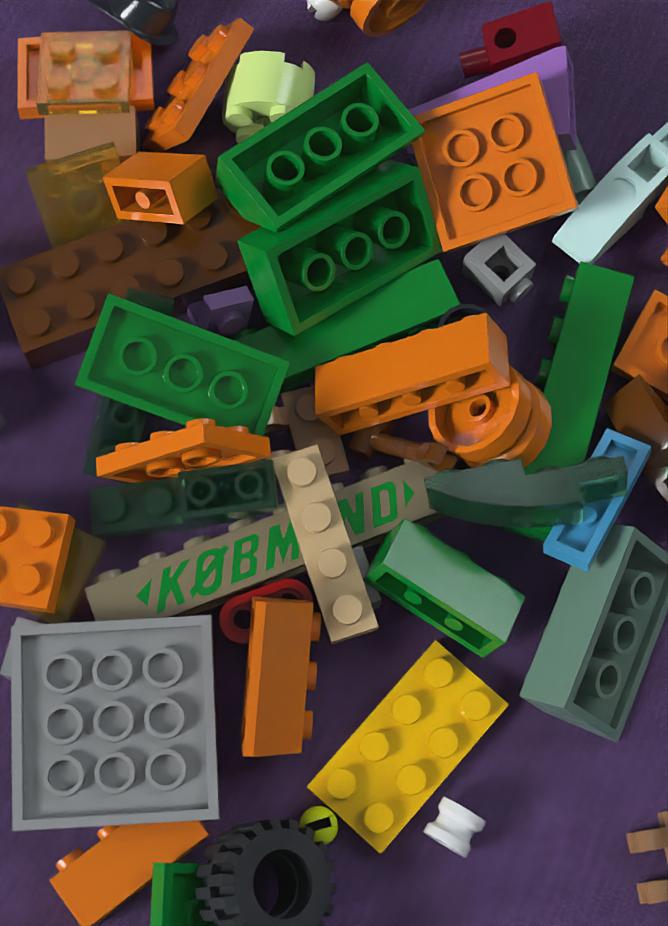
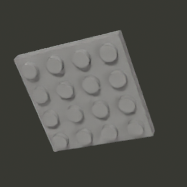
[11,615,220,832]

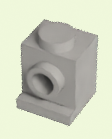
[461,234,536,307]

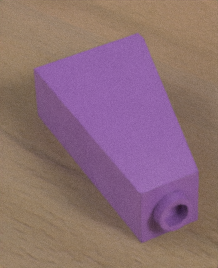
[402,46,577,167]

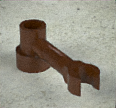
[346,419,458,475]

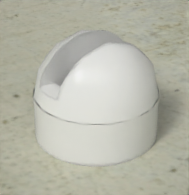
[307,0,344,21]

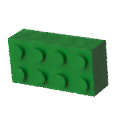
[237,159,442,336]

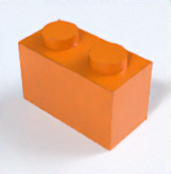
[102,152,219,224]

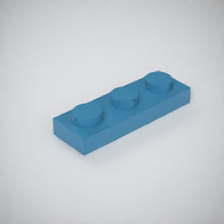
[543,428,651,572]

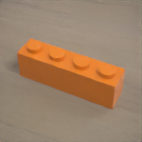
[315,312,511,436]

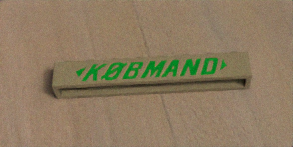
[84,458,466,621]

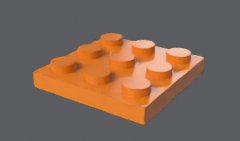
[412,71,579,253]

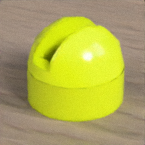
[299,806,338,845]

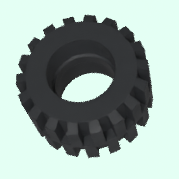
[195,818,337,926]

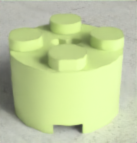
[222,51,315,143]

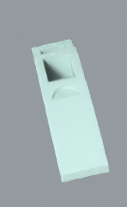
[552,122,668,264]

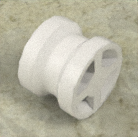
[423,797,486,858]

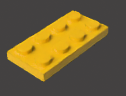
[307,640,509,854]

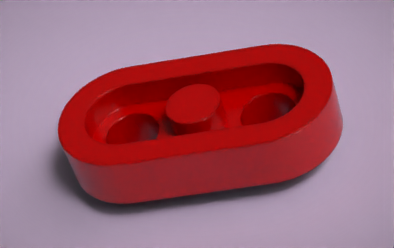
[219,579,313,644]

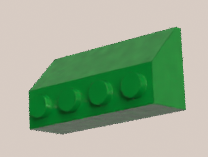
[215,62,425,233]

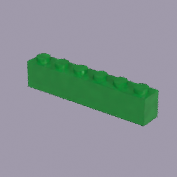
[231,259,460,395]
[498,261,635,543]

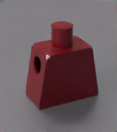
[459,1,562,79]

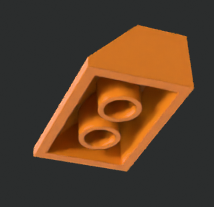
[240,596,321,757]

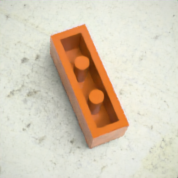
[49,821,212,926]

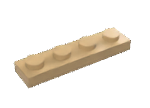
[271,444,379,645]

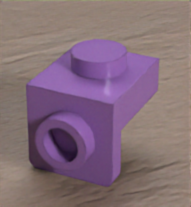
[187,286,254,339]

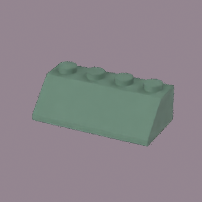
[519,524,668,742]

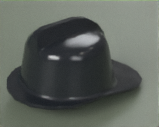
[88,0,179,47]

